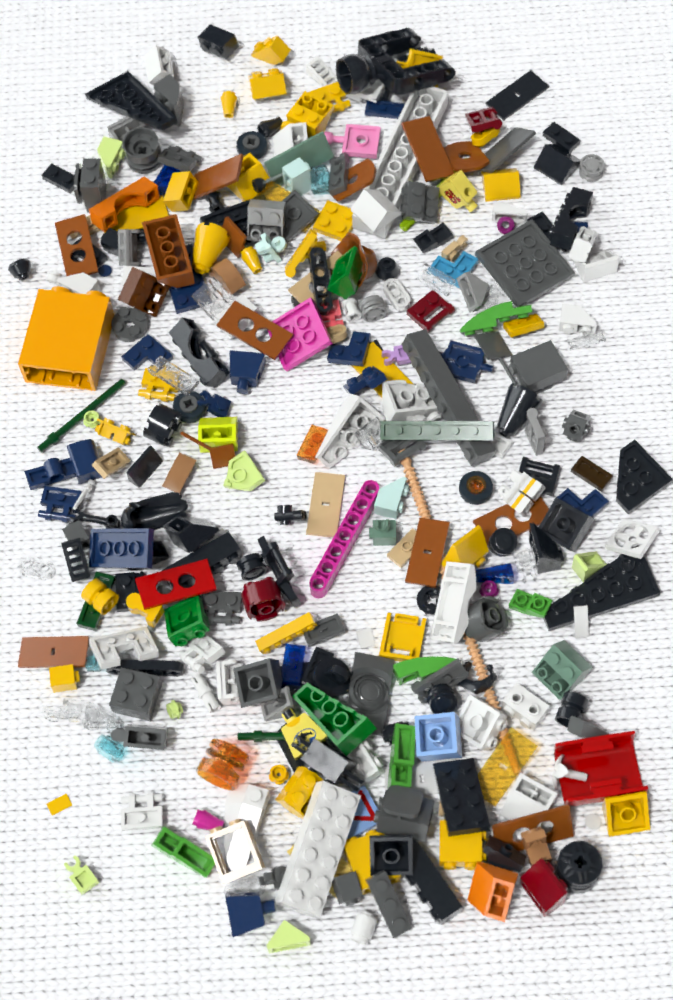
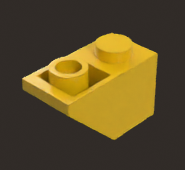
[251,35,291,65]

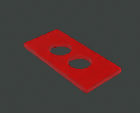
[135,559,217,610]

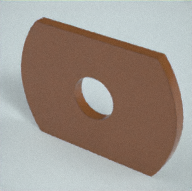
[443,141,489,172]
[332,159,376,202]

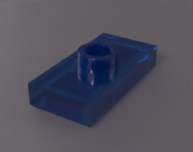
[154,165,182,196]

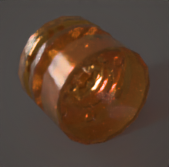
[195,739,250,791]

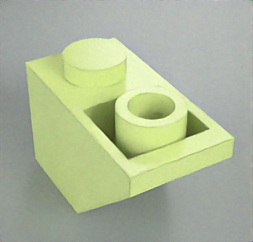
[97,136,125,179]

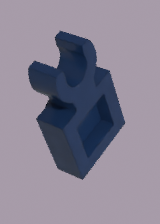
[197,390,231,417]

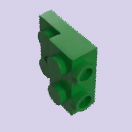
[164,595,210,647]

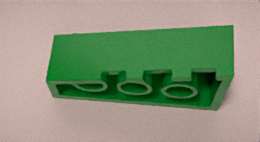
[292,683,377,757]

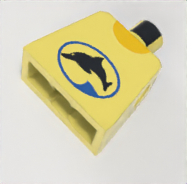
[281,708,328,761]

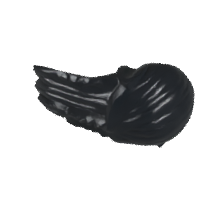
[121,492,188,530]

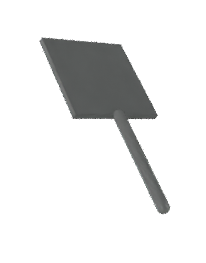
[473,331,517,386]

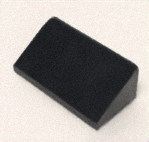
[126,445,163,488]

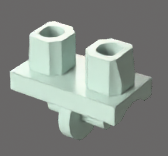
[254,233,286,263]

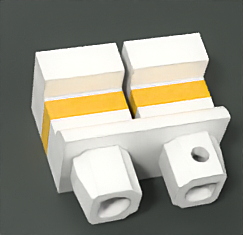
[497,470,546,517]

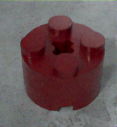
[241,577,285,622]

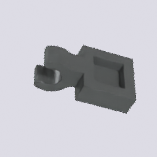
[259,867,287,890]

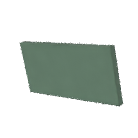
[264,131,334,188]

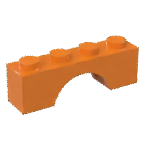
[89,176,160,232]

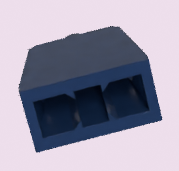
[229,350,266,394]
[225,892,276,937]

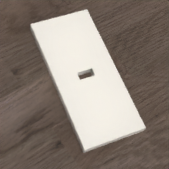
[383,758,456,796]

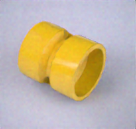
[81,578,119,615]

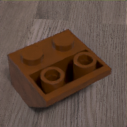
[117,267,170,317]

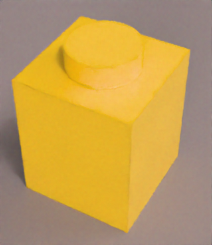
[49,664,80,693]

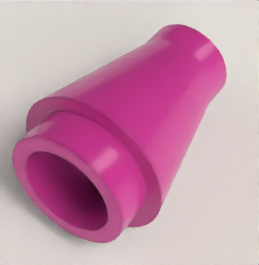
[192,809,224,830]

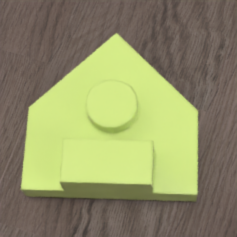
[223,450,266,491]

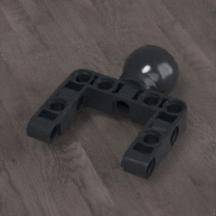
[335,27,456,95]

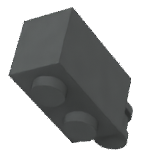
[110,724,168,750]

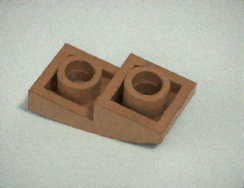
[162,452,197,494]

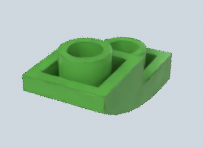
[508,589,553,618]

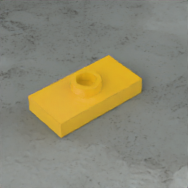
[503,313,544,337]

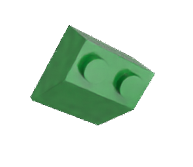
[327,246,363,300]

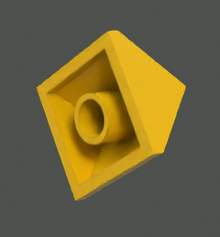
[481,168,521,202]
[602,791,650,837]

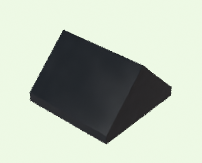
[534,144,581,186]
[370,835,413,876]

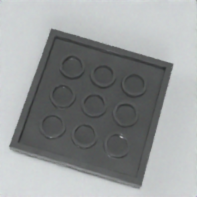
[475,219,575,307]

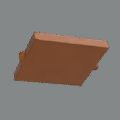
[221,216,247,258]

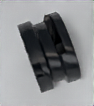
[488,528,518,557]
[236,553,267,581]
[426,684,458,714]

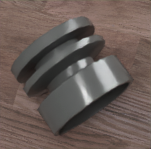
[122,127,161,174]

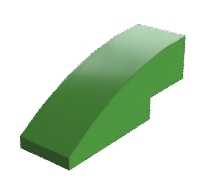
[393,656,456,685]
[387,723,415,790]
[151,826,215,878]

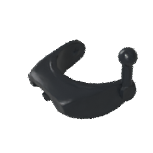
[456,661,497,694]

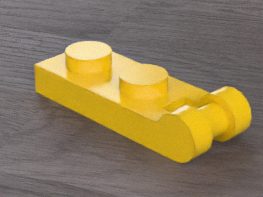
[285,229,318,277]

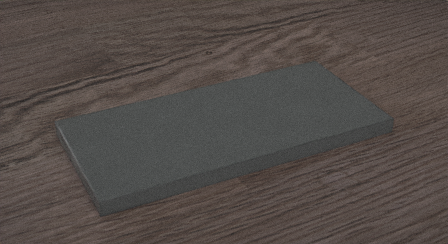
[478,127,537,173]

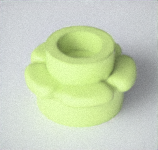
[83,410,102,428]
[166,700,183,719]

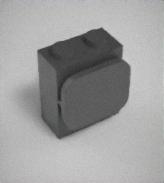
[74,158,107,212]
[509,340,568,394]
[374,785,435,842]

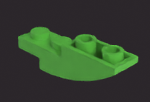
[459,301,532,336]

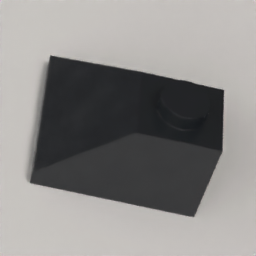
[528,523,564,574]

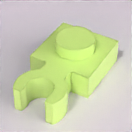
[64,855,99,895]

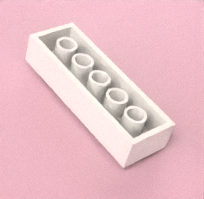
[275,781,361,918]

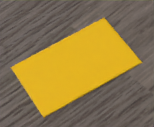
[46,793,72,816]

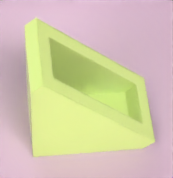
[572,551,606,582]
[267,920,311,954]

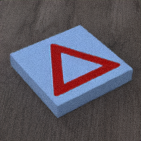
[347,785,378,839]

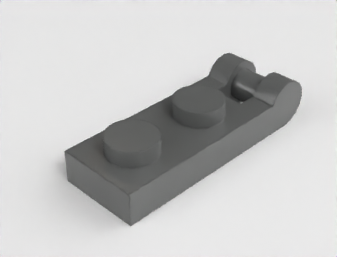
[328,152,349,196]
[411,658,470,704]

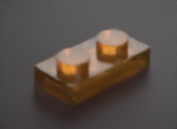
[296,425,328,464]

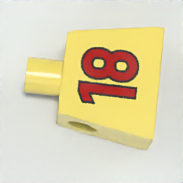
[438,170,478,212]

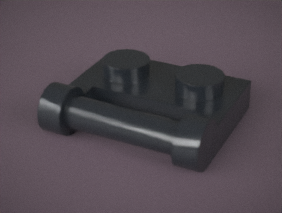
[519,456,560,496]

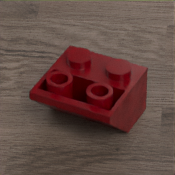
[519,858,568,917]

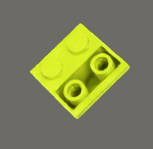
[198,416,238,453]

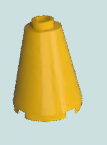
[192,222,230,274]

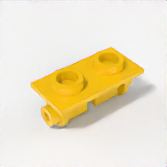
[95,418,136,446]

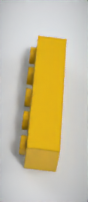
[255,612,318,655]

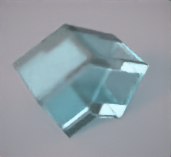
[86,655,103,672]

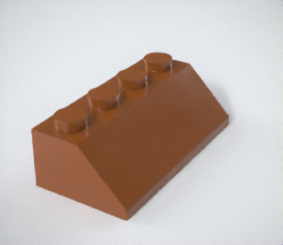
[142,214,195,288]

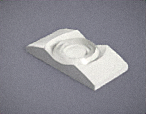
[430,561,476,644]

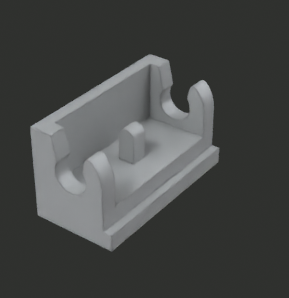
[107,116,146,141]
[118,229,141,266]

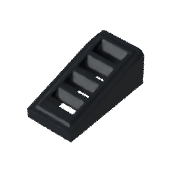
[61,538,91,582]

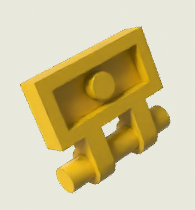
[308,82,351,113]
[138,368,182,402]

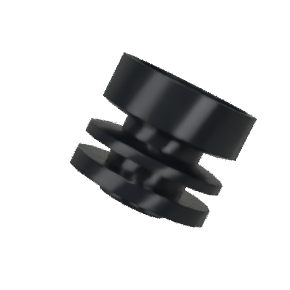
[555,841,603,894]

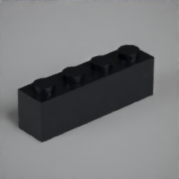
[162,531,242,590]
[404,839,463,926]

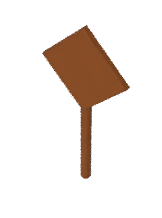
[181,432,235,469]

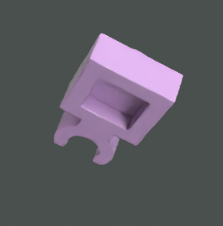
[382,345,411,366]

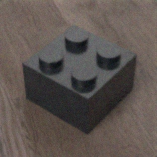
[539,497,594,552]

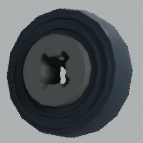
[236,131,267,159]
[172,391,206,424]

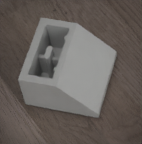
[247,199,286,241]

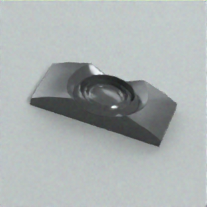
[346,652,394,736]

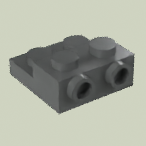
[400,181,439,224]

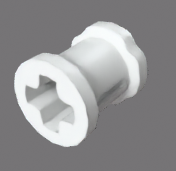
[341,298,362,322]

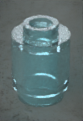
[94,734,125,763]

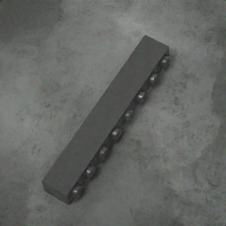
[401,329,496,466]

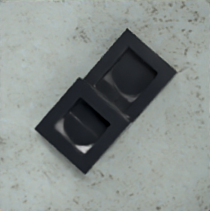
[413,222,454,253]

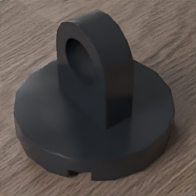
[312,657,351,698]

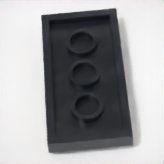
[433,758,490,837]

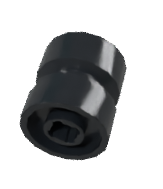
[555,691,589,728]

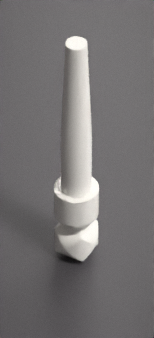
[73,479,95,510]

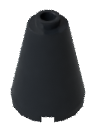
[496,383,543,438]

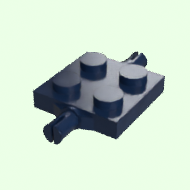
[439,340,494,384]

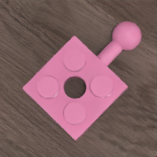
[324,124,381,159]

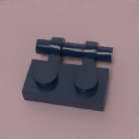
[38,486,82,523]

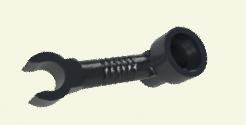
[70,509,121,529]

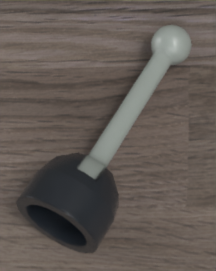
[252,173,283,193]

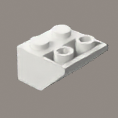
[273,122,308,157]
[499,773,558,831]

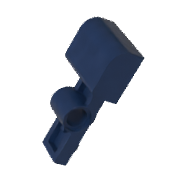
[24,439,102,490]

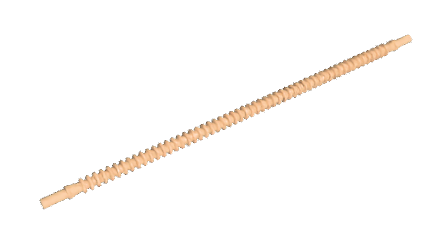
[399,448,522,775]

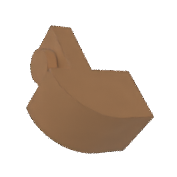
[208,258,246,295]
[521,826,552,867]

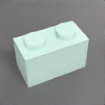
[282,157,312,196]

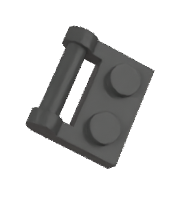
[376,440,426,467]

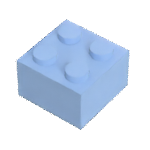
[414,712,462,762]

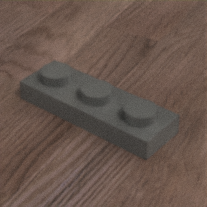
[365,870,413,938]

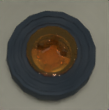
[459,471,493,505]

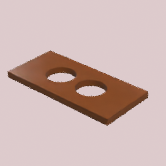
[55,214,99,276]
[217,301,293,360]
[473,495,549,550]
[491,804,574,851]

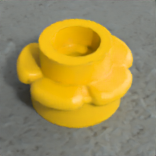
[269,765,289,785]

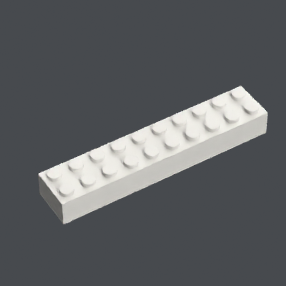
[352,86,448,238]

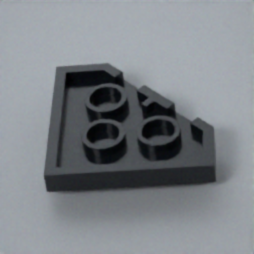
[616,439,673,515]

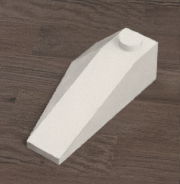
[382,380,440,421]
[315,393,385,468]
[224,784,270,871]

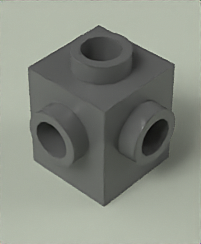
[562,409,591,441]

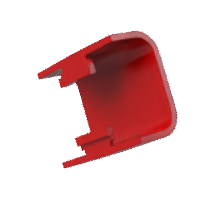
[554,731,648,807]

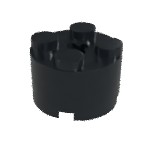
[143,403,182,447]

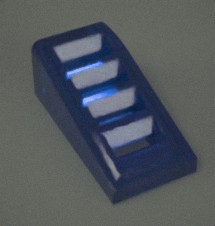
[475,563,514,584]

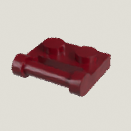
[465,107,502,133]
[406,290,455,333]

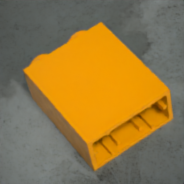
[18,286,114,391]

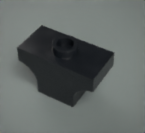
[482,835,527,873]

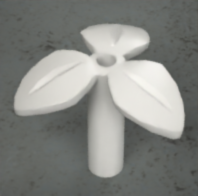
[552,754,587,790]

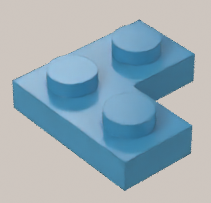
[429,251,479,288]

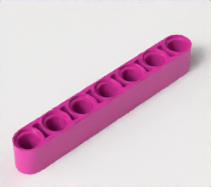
[309,480,379,599]

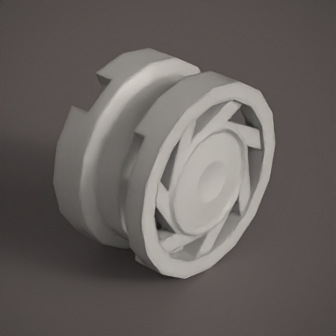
[579,154,605,182]
[359,295,387,322]

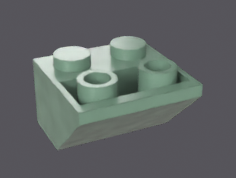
[531,640,593,700]

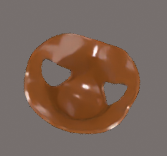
[330,232,377,289]

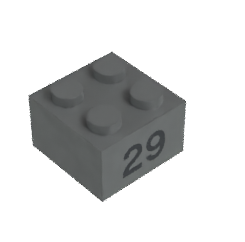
[109,667,162,722]

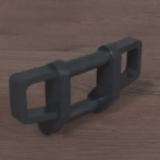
[257,535,301,608]

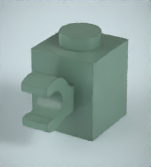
[369,519,396,546]

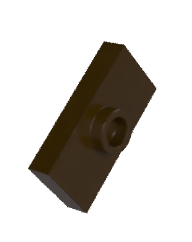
[570,456,613,492]

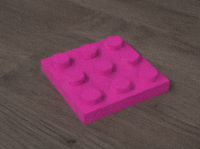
[267,297,333,372]

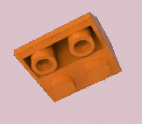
[467,861,519,922]

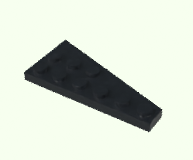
[85,71,178,131]
[543,545,660,631]

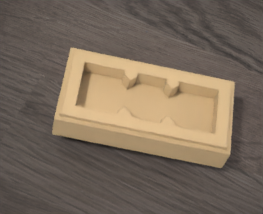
[387,528,416,569]

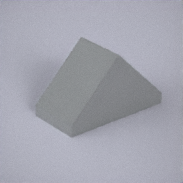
[456,272,489,312]
[260,686,295,721]

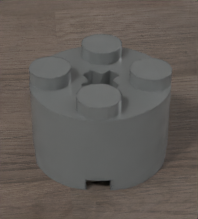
[465,596,508,642]

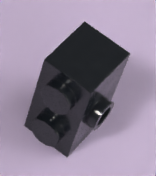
[198,24,239,60]

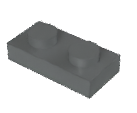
[303,613,345,647]

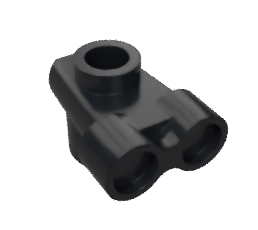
[274,505,307,525]

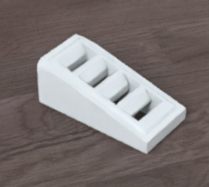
[306,56,338,87]
[491,201,528,224]

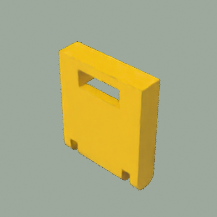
[379,612,427,662]

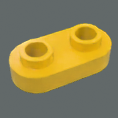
[471,127,501,147]

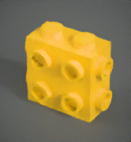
[439,819,486,870]

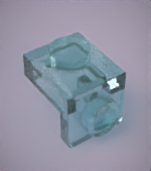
[310,164,330,195]

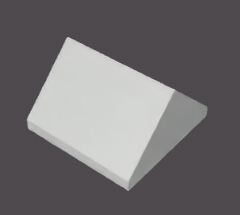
[351,189,401,233]
[573,249,619,283]

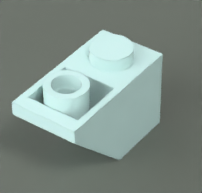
[374,477,409,519]

